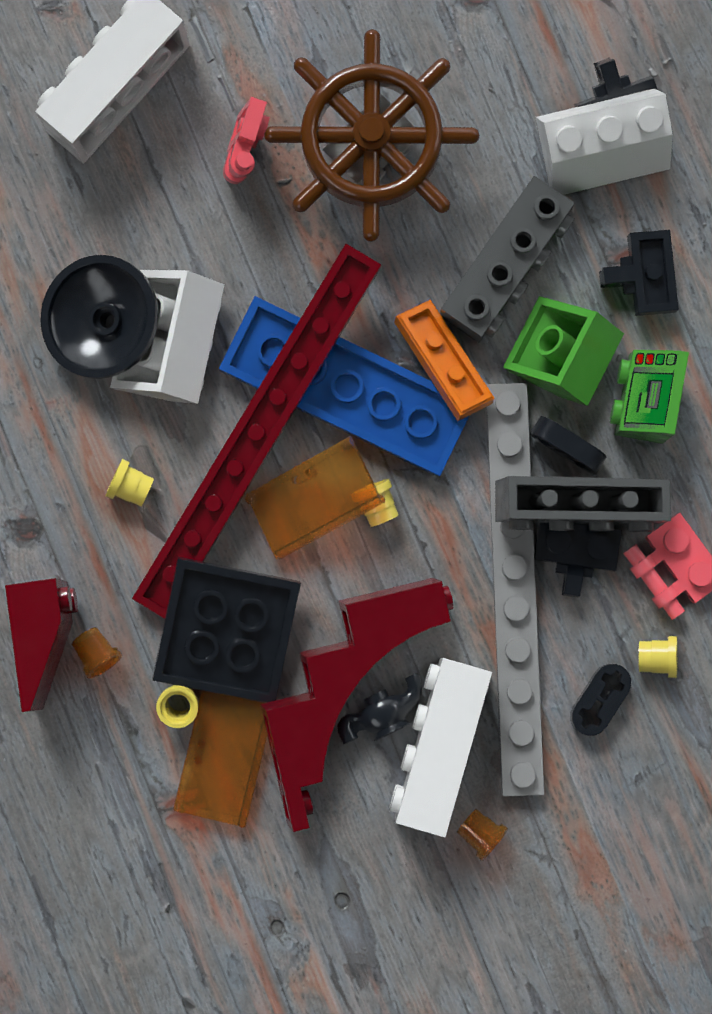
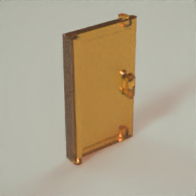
[245,436,385,559]
[173,690,267,828]

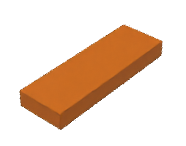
[394,300,495,421]

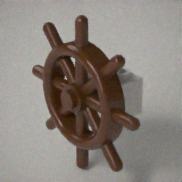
[264,29,480,242]

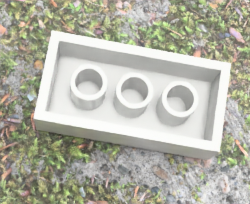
[35,0,190,164]
[389,658,492,837]

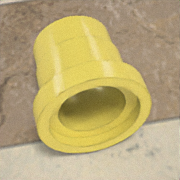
[105,459,154,506]
[351,479,399,527]
[639,636,677,678]
[156,685,199,728]

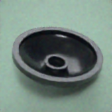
[40,255,158,379]

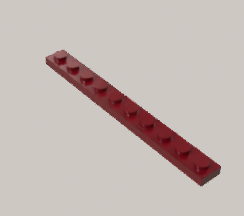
[132,243,382,619]

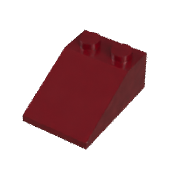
[5,578,78,712]

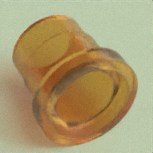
[71,627,122,679]
[457,809,508,861]

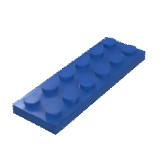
[219,296,469,478]

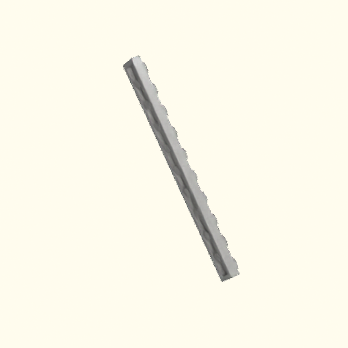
[486,383,544,796]

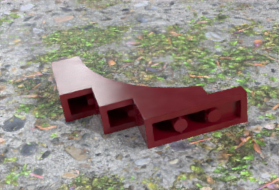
[260,578,453,832]

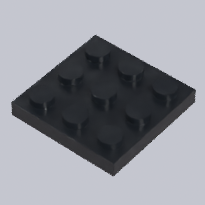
[152,557,301,702]

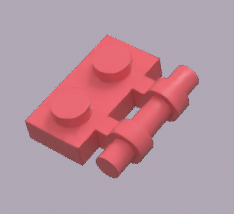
[223,97,270,184]
[623,513,712,620]

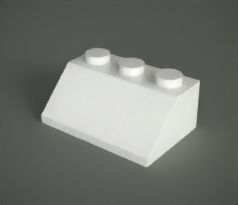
[536,89,673,195]
[110,270,225,404]

